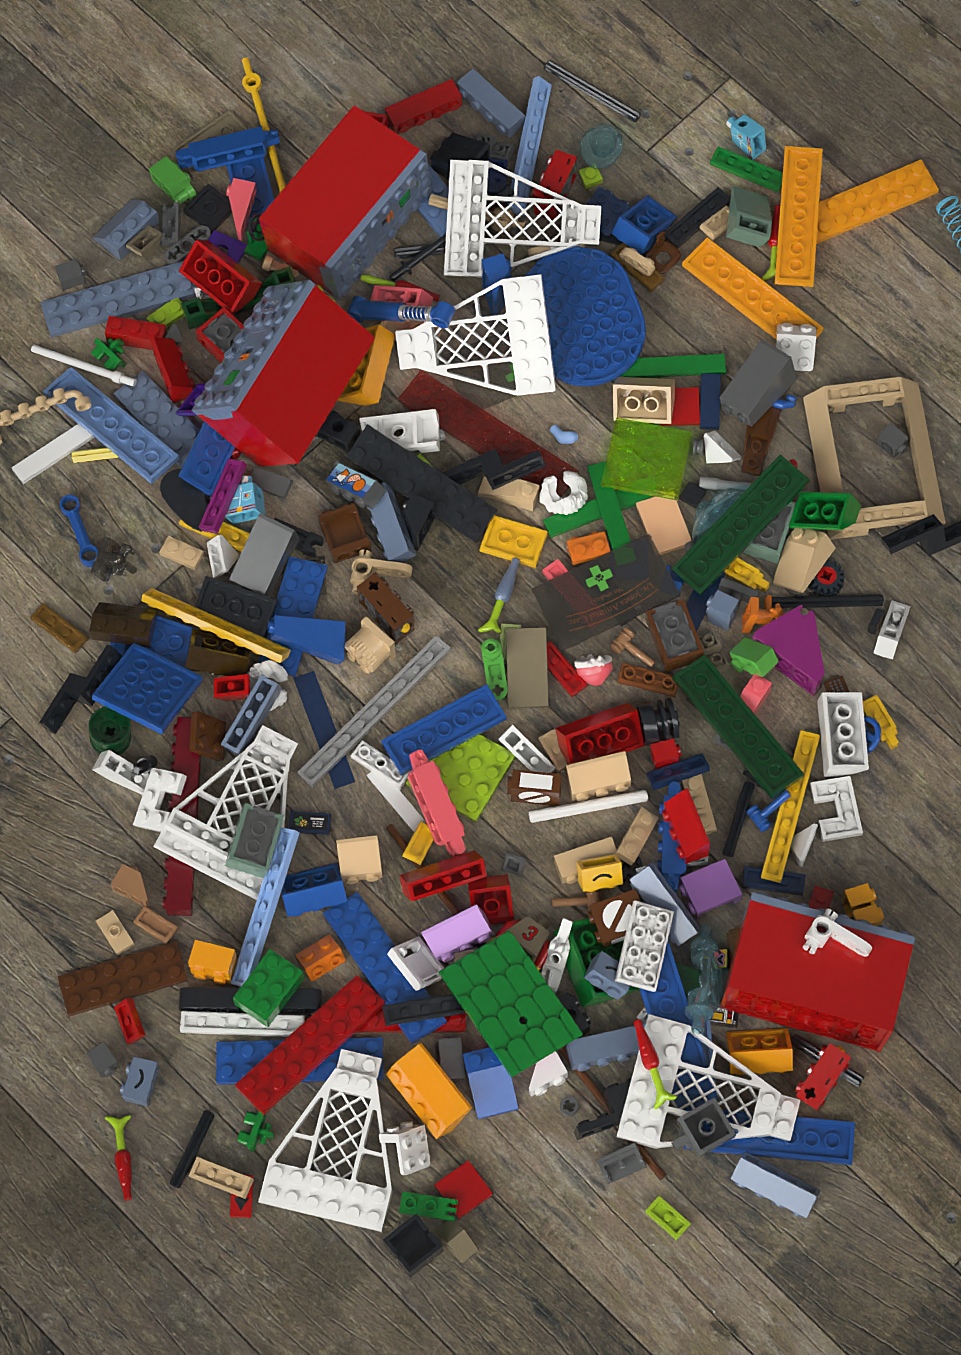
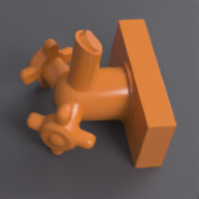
[742,595,785,634]

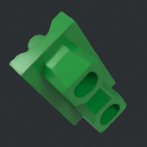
[91,338,127,372]
[237,1111,274,1152]

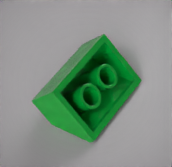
[789,492,861,530]

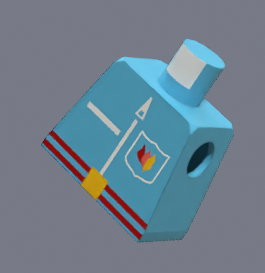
[726,115,766,160]
[225,475,266,524]

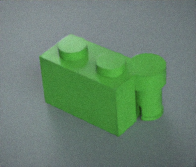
[149,156,197,205]
[729,637,779,677]

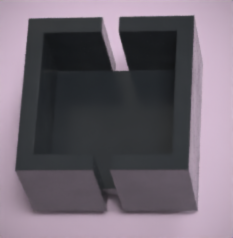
[383,1213,443,1278]

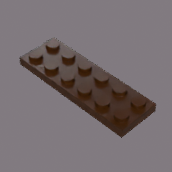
[57,941,188,1017]

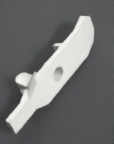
[541,918,573,995]

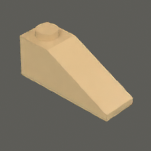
[478,476,539,512]

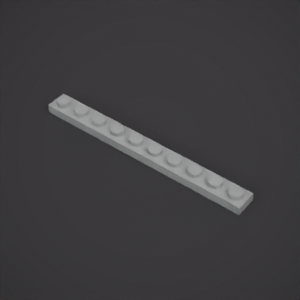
[297,635,451,788]

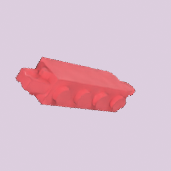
[407,749,466,857]

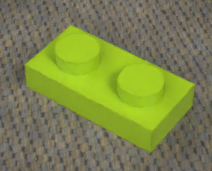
[146,298,184,328]
[645,1196,691,1241]

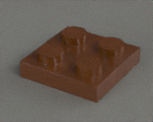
[189,711,226,762]

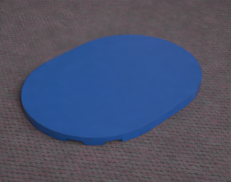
[525,246,646,386]

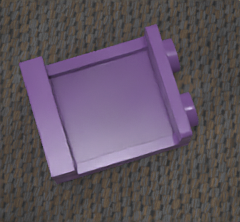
[678,859,742,919]

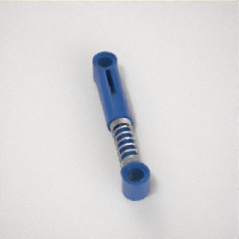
[347,296,456,329]

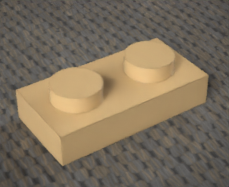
[159,536,204,570]
[538,729,567,773]

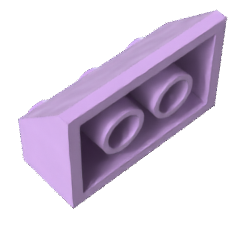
[421,905,495,962]

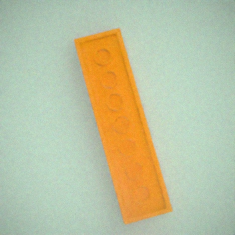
[775,146,823,287]
[816,159,939,244]
[682,237,824,340]

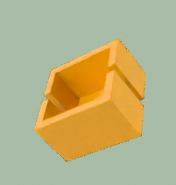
[841,883,884,927]
[188,940,238,985]

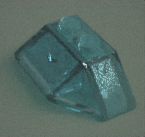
[692,488,745,543]

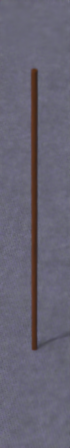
[386,824,666,1180]

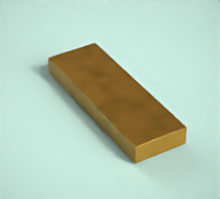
[610,242,665,293]
[30,603,88,654]

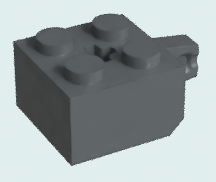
[671,1098,736,1159]

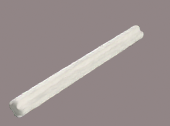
[529,790,648,823]

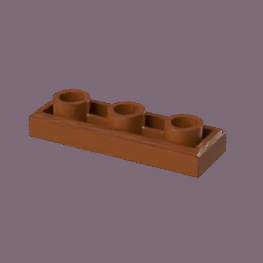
[617,662,678,697]

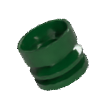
[88,706,131,755]

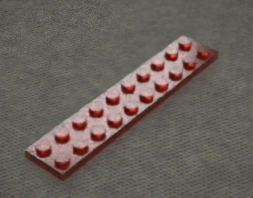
[398,370,579,497]

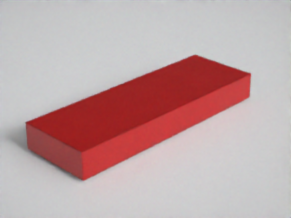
[547,641,588,698]

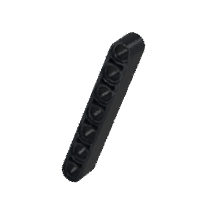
[179,987,322,1013]

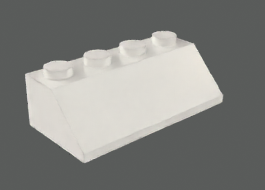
[817,692,869,777]

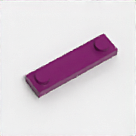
[199,459,247,534]

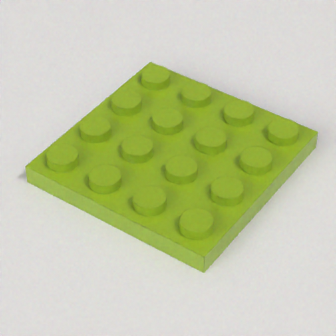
[406,734,516,823]

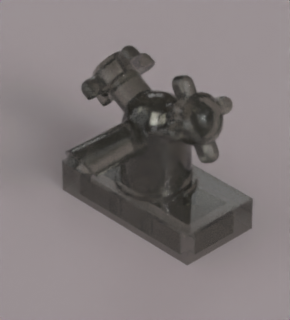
[91,537,137,581]

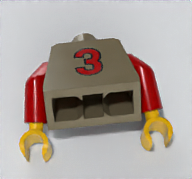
[487,917,550,971]

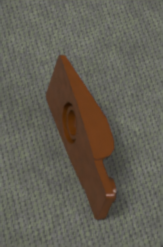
[741,406,781,476]

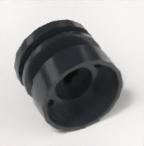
[636,697,680,745]

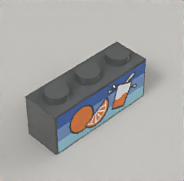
[325,462,386,509]

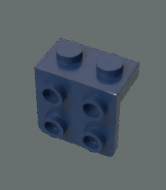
[586,186,631,236]

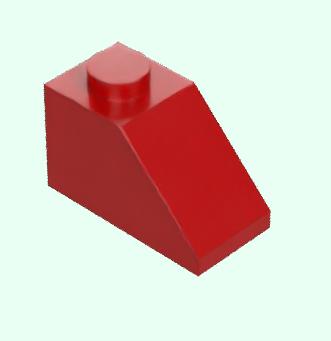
[214,674,250,702]

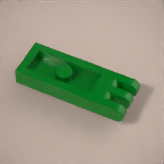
[399,1192,458,1222]

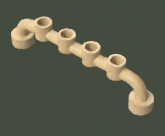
[0,388,92,445]

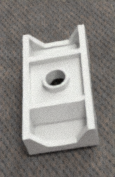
[360,409,440,453]

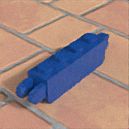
[175,126,280,171]
[657,781,686,893]

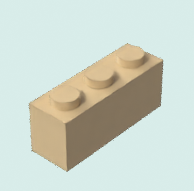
[554,836,620,884]

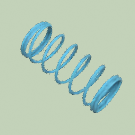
[936,196,961,253]

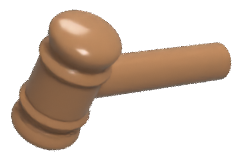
[610,628,656,668]
[552,889,600,913]

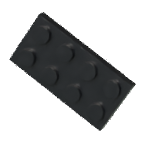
[195,576,279,638]

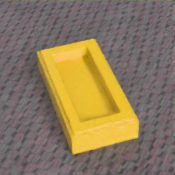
[403,821,434,865]

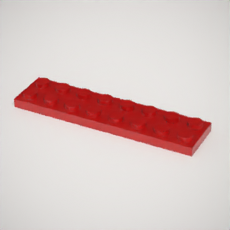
[235,975,385,1115]

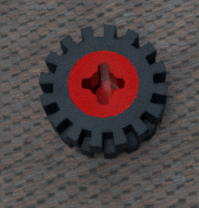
[809,559,845,596]

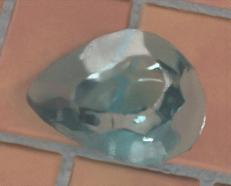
[580,124,624,169]

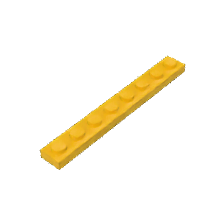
[141,588,291,663]
[761,730,820,883]

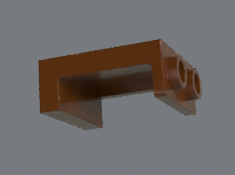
[318,503,372,564]

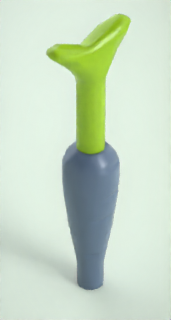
[478,558,520,633]

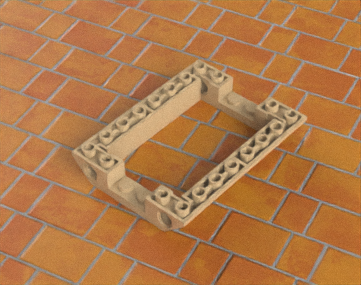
[803,377,946,540]

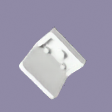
[776,323,816,371]
[379,1121,430,1175]

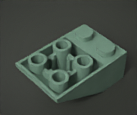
[726,186,772,248]

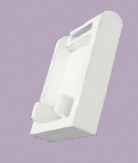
[387,936,444,991]

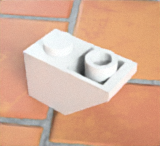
[529,1051,568,1097]

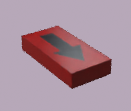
[230,1175,254,1218]

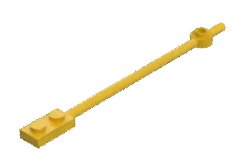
[242,57,286,192]

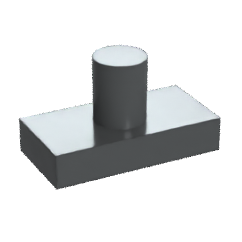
[719,578,759,608]

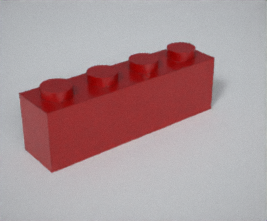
[384,79,462,134]
[399,850,487,902]

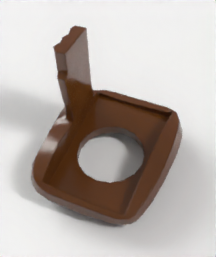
[645,231,681,274]

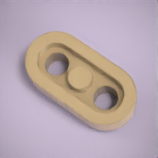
[619,247,655,276]

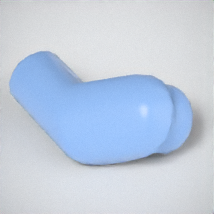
[549,424,578,444]

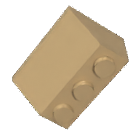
[613,377,675,424]
[566,751,631,802]

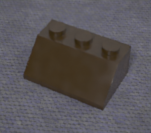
[89,602,158,648]
[185,629,250,676]

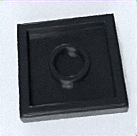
[183,184,232,234]

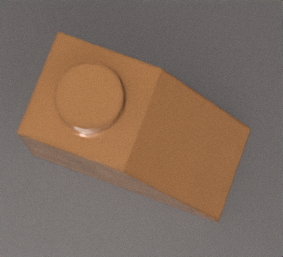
[111,864,150,908]

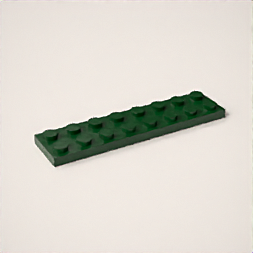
[672,454,810,596]
[673,655,804,799]

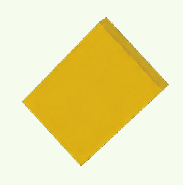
[480,515,548,568]

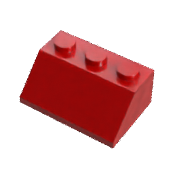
[150,337,195,403]
[661,788,710,864]

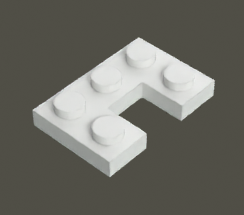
[133,768,187,832]
[810,776,863,842]

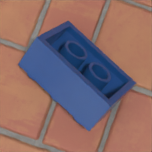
[481,253,512,315]
[281,863,347,917]

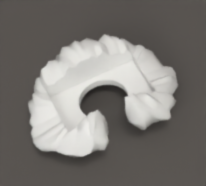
[540,470,588,515]
[247,660,288,711]

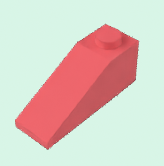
[226,178,257,241]
[370,285,433,308]
[740,674,772,714]

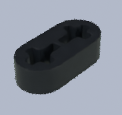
[618,856,642,893]

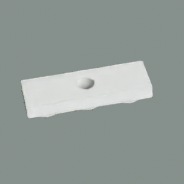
[351,740,409,790]

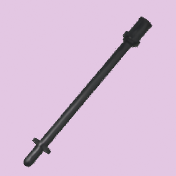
[390,184,514,281]

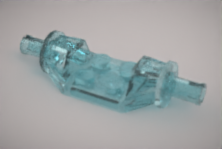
[685,926,722,1034]

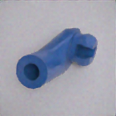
[772,394,797,409]

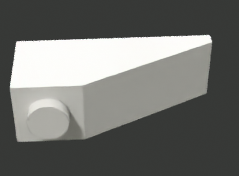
[874,600,911,660]
[498,724,556,773]
[92,750,149,795]

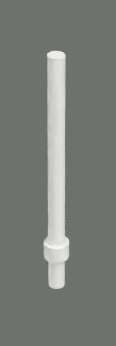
[31,344,137,387]

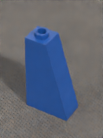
[267,615,345,665]

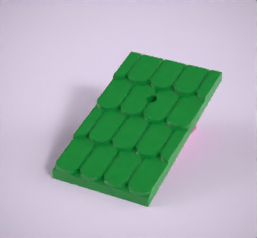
[438,930,583,1078]

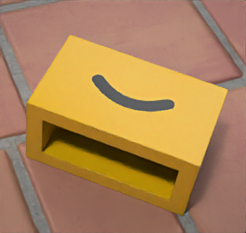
[576,854,623,892]

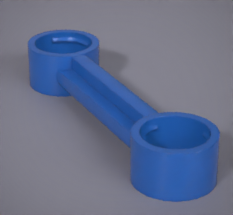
[60,495,100,567]

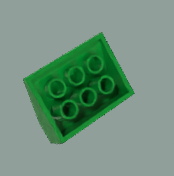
[553,918,639,1008]

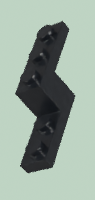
[443,449,546,490]
[881,514,961,556]
[39,645,123,734]
[574,1077,632,1140]

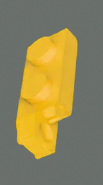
[724,558,770,593]
[863,694,899,750]

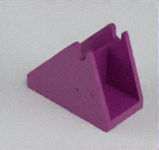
[752,605,825,696]

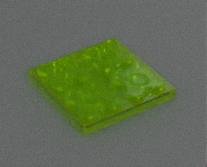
[601,418,692,501]

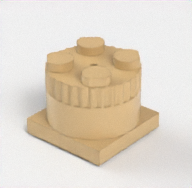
[345,617,396,674]

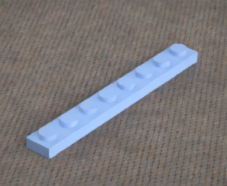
[507,76,552,216]
[230,827,300,987]

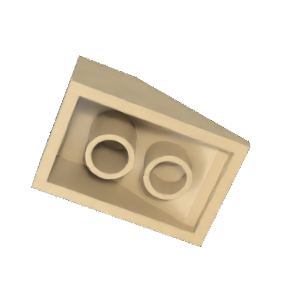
[773,528,835,593]
[336,835,383,884]

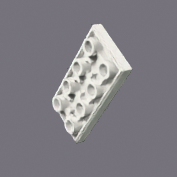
[615,901,674,992]

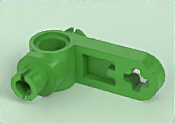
[480,639,508,701]

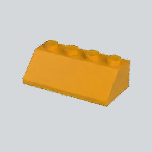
[338,324,395,406]
[386,1043,472,1139]

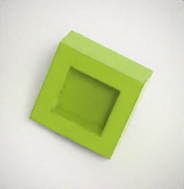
[578,164,603,189]

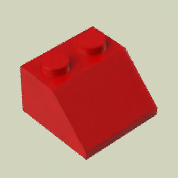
[468,874,514,925]

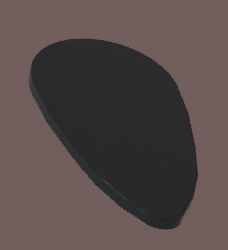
[160,469,207,532]

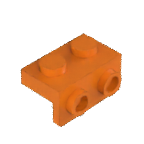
[566,531,611,565]
[295,934,346,982]

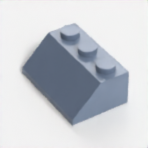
[93,199,159,261]

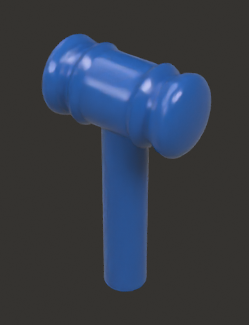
[746,790,792,832]

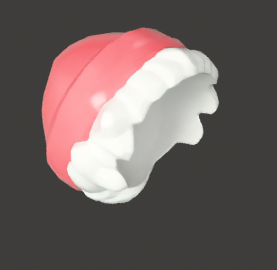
[574,654,613,686]

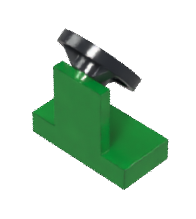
[244,214,268,262]

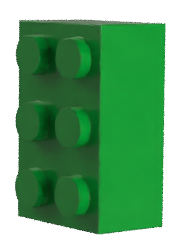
[233,949,305,1027]

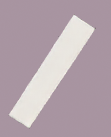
[366,771,427,832]

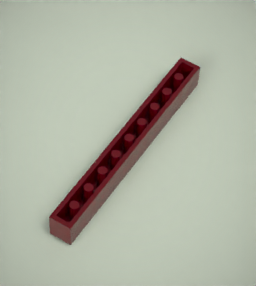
[163,717,201,916]

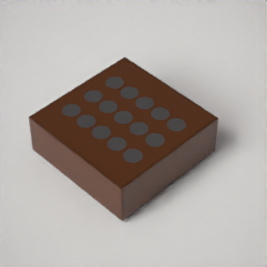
[823,675,849,693]

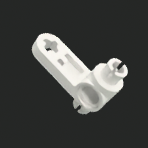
[803,909,872,957]

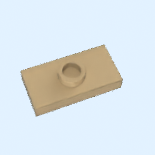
[700,205,729,240]
[96,910,135,956]

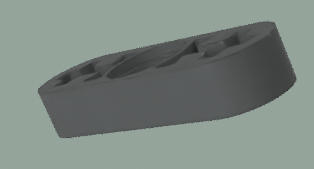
[164,225,211,265]

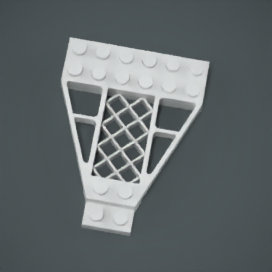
[444,160,601,278]
[395,274,556,396]
[153,725,298,900]
[616,1014,800,1149]
[258,1049,393,1232]

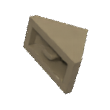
[126,225,163,260]
[435,1221,478,1264]

